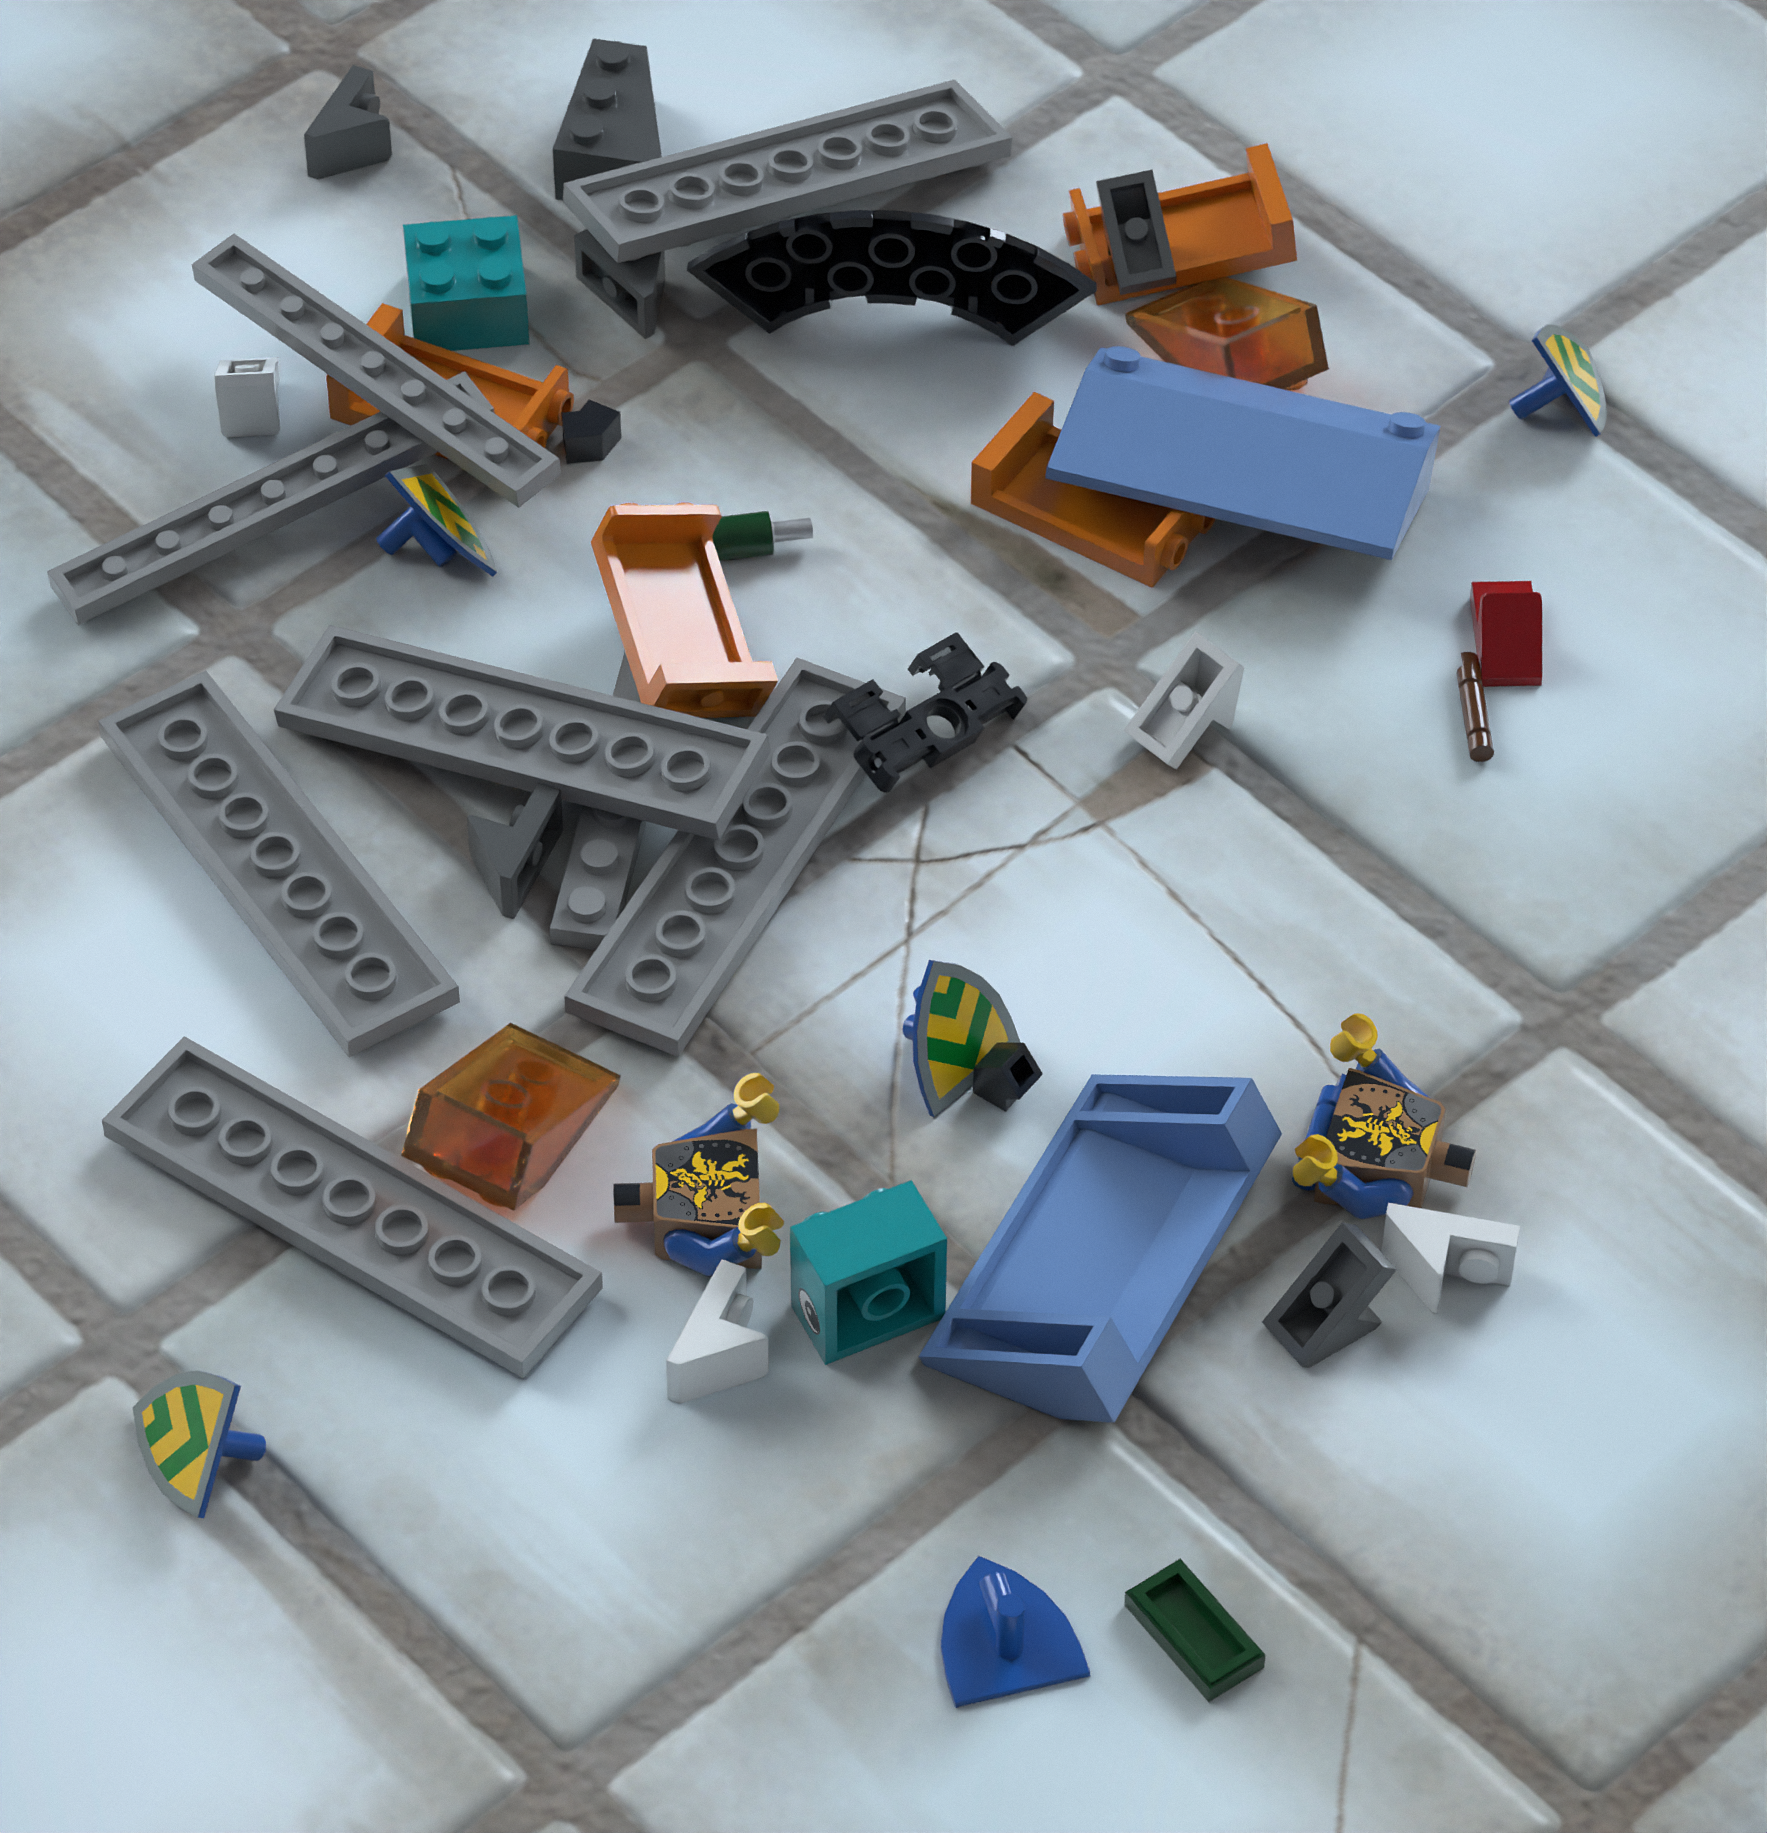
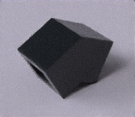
[561,400,622,464]
[973,1042,1043,1112]

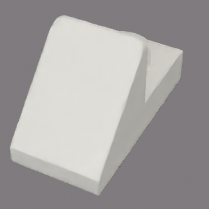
[214,357,280,437]
[1123,631,1244,770]
[1381,1203,1520,1314]
[666,1260,769,1404]

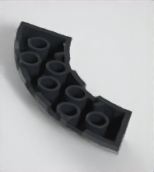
[687,210,1097,346]

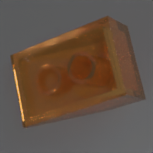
[1125,277,1329,391]
[401,1023,621,1211]

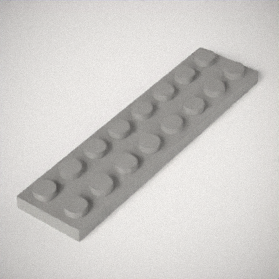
[563,79,1013,263]
[274,625,771,840]
[564,657,906,1057]
[98,670,460,1058]
[102,1036,603,1378]

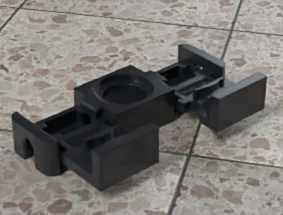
[823,632,1027,793]

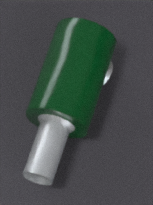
[712,511,813,561]

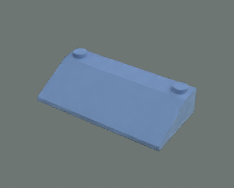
[1045,346,1441,560]
[919,1074,1282,1423]

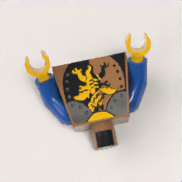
[1293,1013,1476,1220]
[613,1073,784,1277]

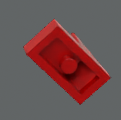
[1470,581,1542,687]

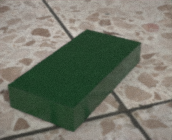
[1124,1558,1266,1702]

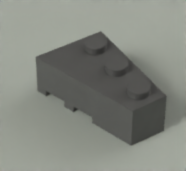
[553,38,662,200]

